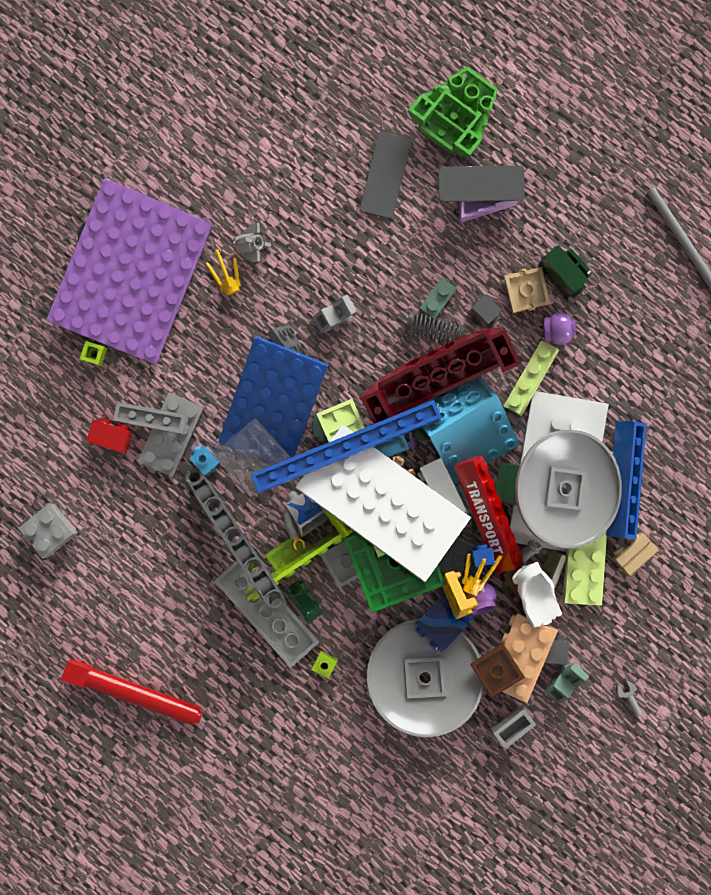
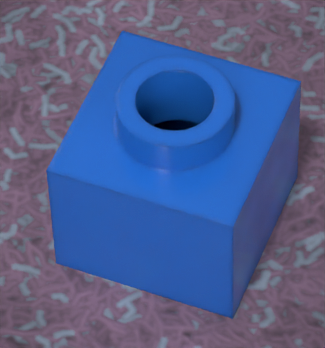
[471,544,495,567]

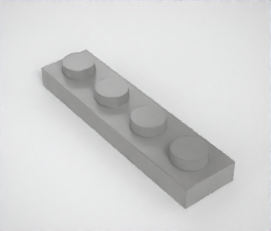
[113,402,189,435]

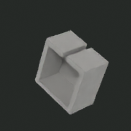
[18,504,78,559]

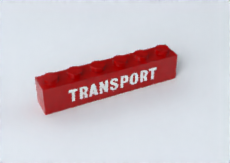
[454,455,523,573]

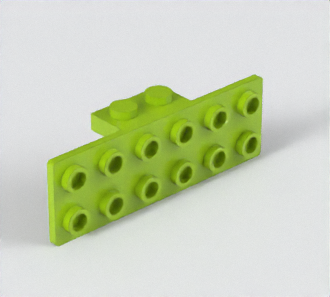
[243,529,344,601]

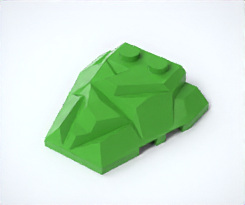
[408,67,498,157]

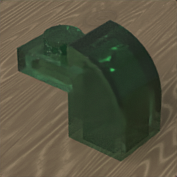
[285,578,324,624]

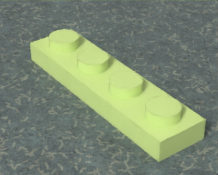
[503,341,559,416]

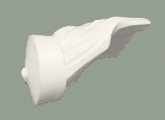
[512,562,562,627]

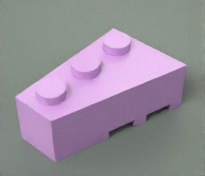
[459,201,518,223]

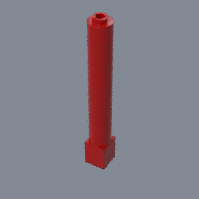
[61,659,203,726]

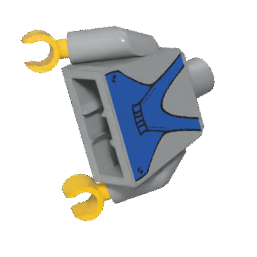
[284,491,334,551]

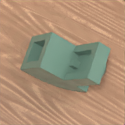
[544,663,589,704]

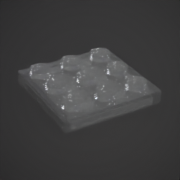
[212,418,291,497]

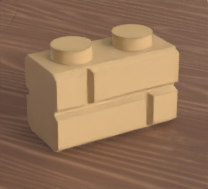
[612,533,659,576]

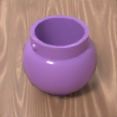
[544,313,576,345]
[464,580,497,615]

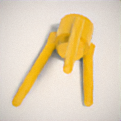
[206,249,241,296]
[462,554,502,595]

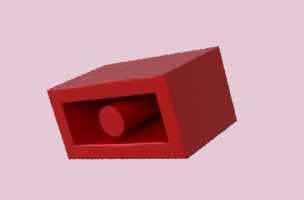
[86,417,133,454]

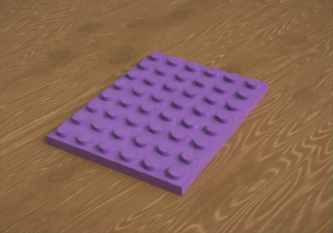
[46,178,212,365]

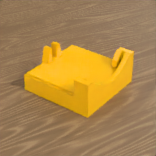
[442,571,478,619]

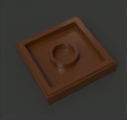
[470,643,525,698]

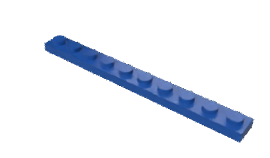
[251,400,442,494]

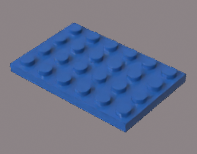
[218,336,329,464]

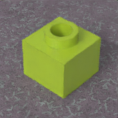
[80,341,107,366]
[311,651,338,679]

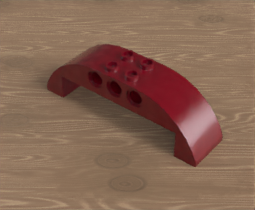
[360,328,521,424]

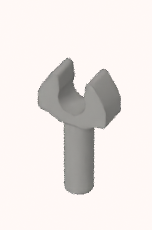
[616,680,642,717]

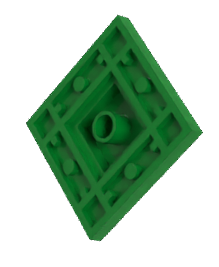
[344,534,446,613]

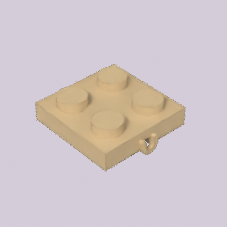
[504,267,550,314]

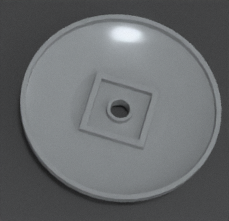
[515,430,622,548]
[367,619,484,737]

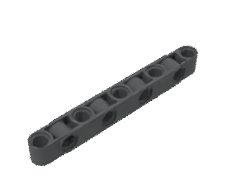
[186,468,287,614]

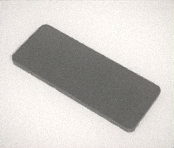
[360,132,411,219]
[439,165,525,202]

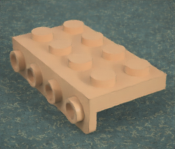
[501,612,558,703]

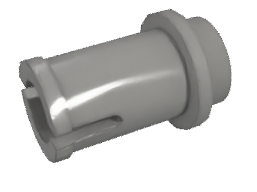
[520,540,542,563]

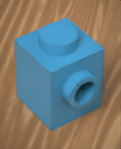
[189,446,221,476]

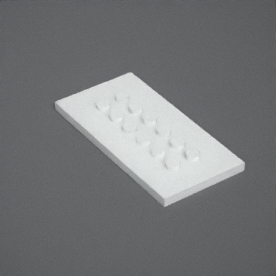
[509,391,609,552]
[296,425,471,582]

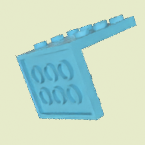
[409,376,520,484]

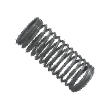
[404,311,465,345]

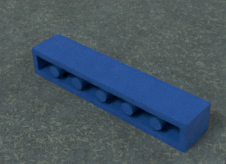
[606,421,646,539]

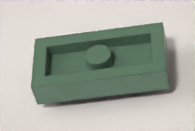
[419,278,457,319]

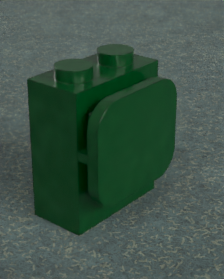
[538,245,592,299]
[495,462,519,505]

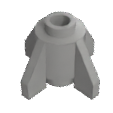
[235,223,271,262]

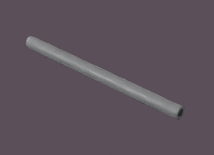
[647,187,711,290]

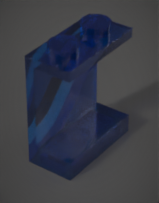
[414,593,475,653]

